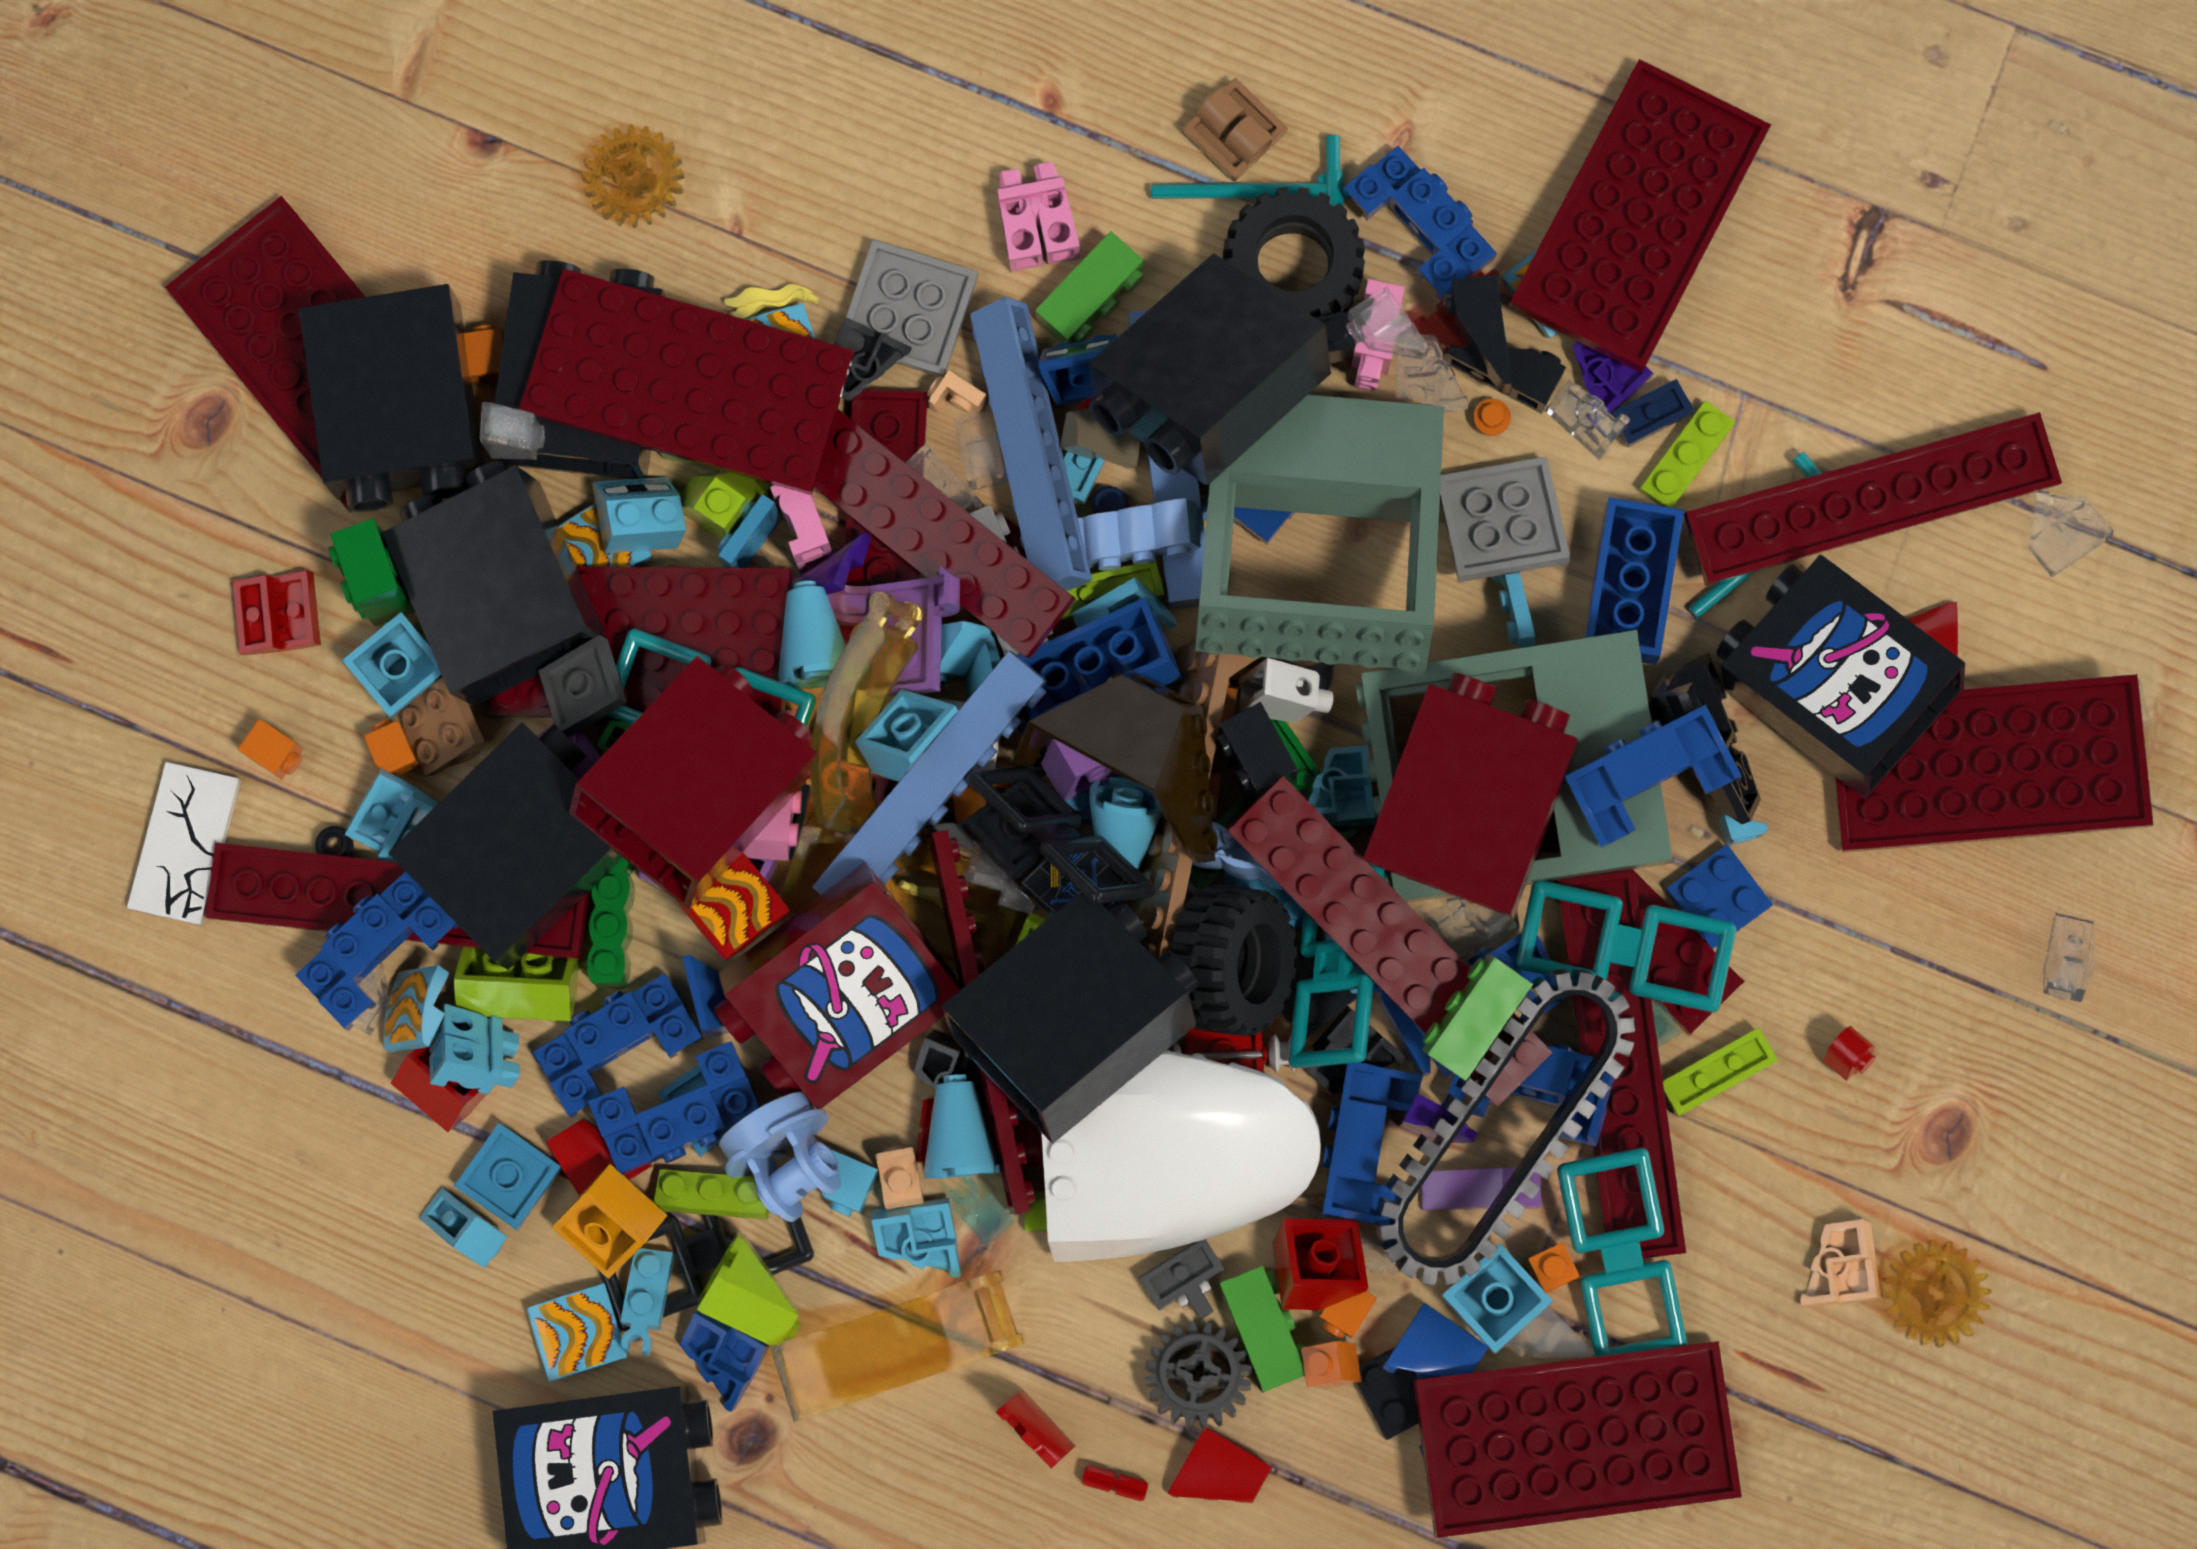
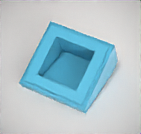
[1719,813,1768,846]

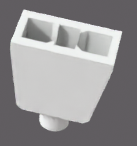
[1237,658,1333,722]

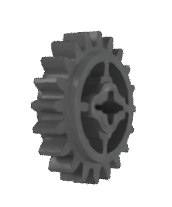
[1145,1322,1252,1431]

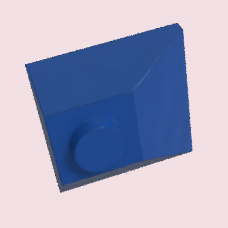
[682,955,729,1038]

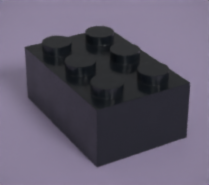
[1217,702,1298,803]

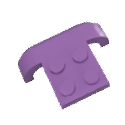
[827,567,960,698]

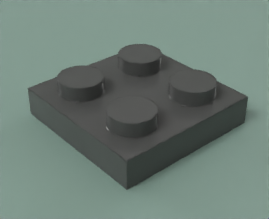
[539,635,627,737]

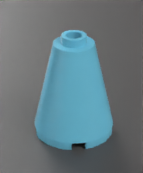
[778,581,855,689]
[1089,777,1162,870]
[924,1074,1001,1179]

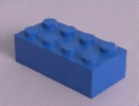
[1584,497,1684,665]
[1017,597,1182,720]

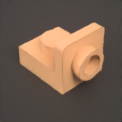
[927,371,988,415]
[875,1146,924,1210]

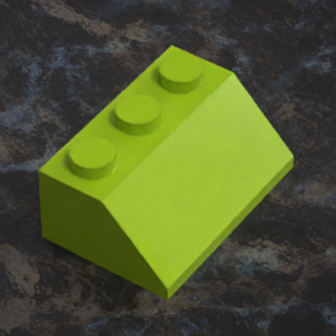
[454,947,579,1021]

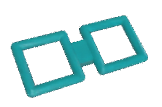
[607,629,816,728]
[1288,864,1385,1068]
[1515,881,1737,1012]
[1557,1148,1687,1357]

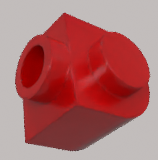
[1823,1026,1876,1081]

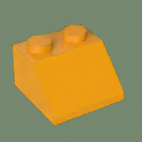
[551,1164,668,1279]

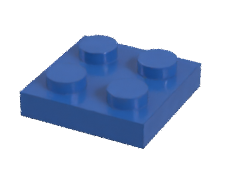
[1665,844,1773,949]

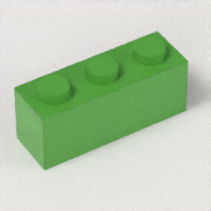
[1035,231,1144,343]
[1421,954,1533,1081]
[1219,1266,1305,1393]

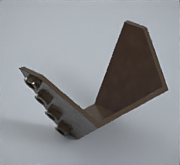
[1013,672,1217,863]

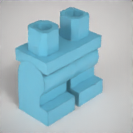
[429,1004,520,1094]

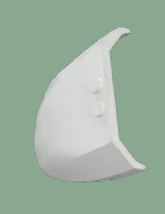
[1041,1049,1321,1262]

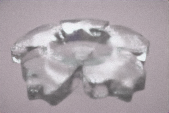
[1362,1233,1400,1275]

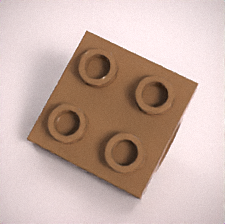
[1183,77,1288,182]
[398,677,485,777]

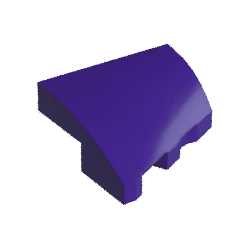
[1572,341,1654,423]
[792,532,871,595]
[1399,1094,1478,1143]

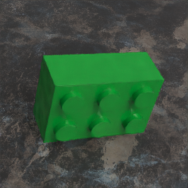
[328,518,415,627]

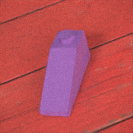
[1421,1168,1542,1210]

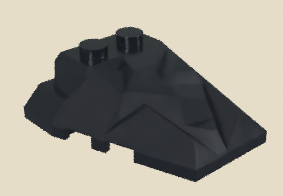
[1648,653,1761,824]

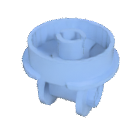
[719,1092,841,1222]

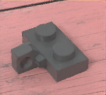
[1139,1239,1225,1320]

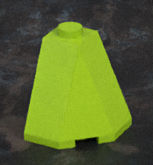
[679,470,774,541]
[697,1231,801,1350]

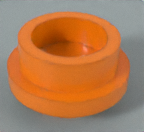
[1473,399,1511,436]

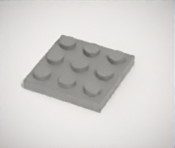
[846,239,979,378]
[1440,456,1570,583]

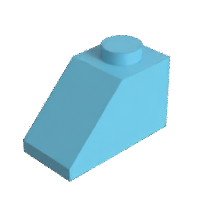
[940,621,991,685]
[821,1149,879,1217]
[419,1187,507,1268]

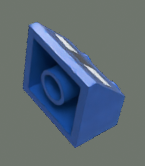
[1038,334,1118,406]

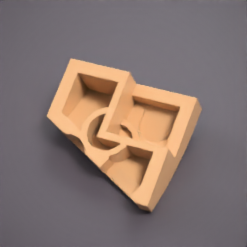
[1800,1219,1881,1307]

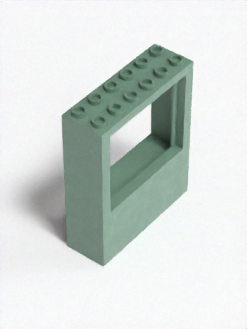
[1195,395,1444,671]
[1356,630,1673,903]

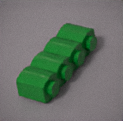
[587,858,635,989]

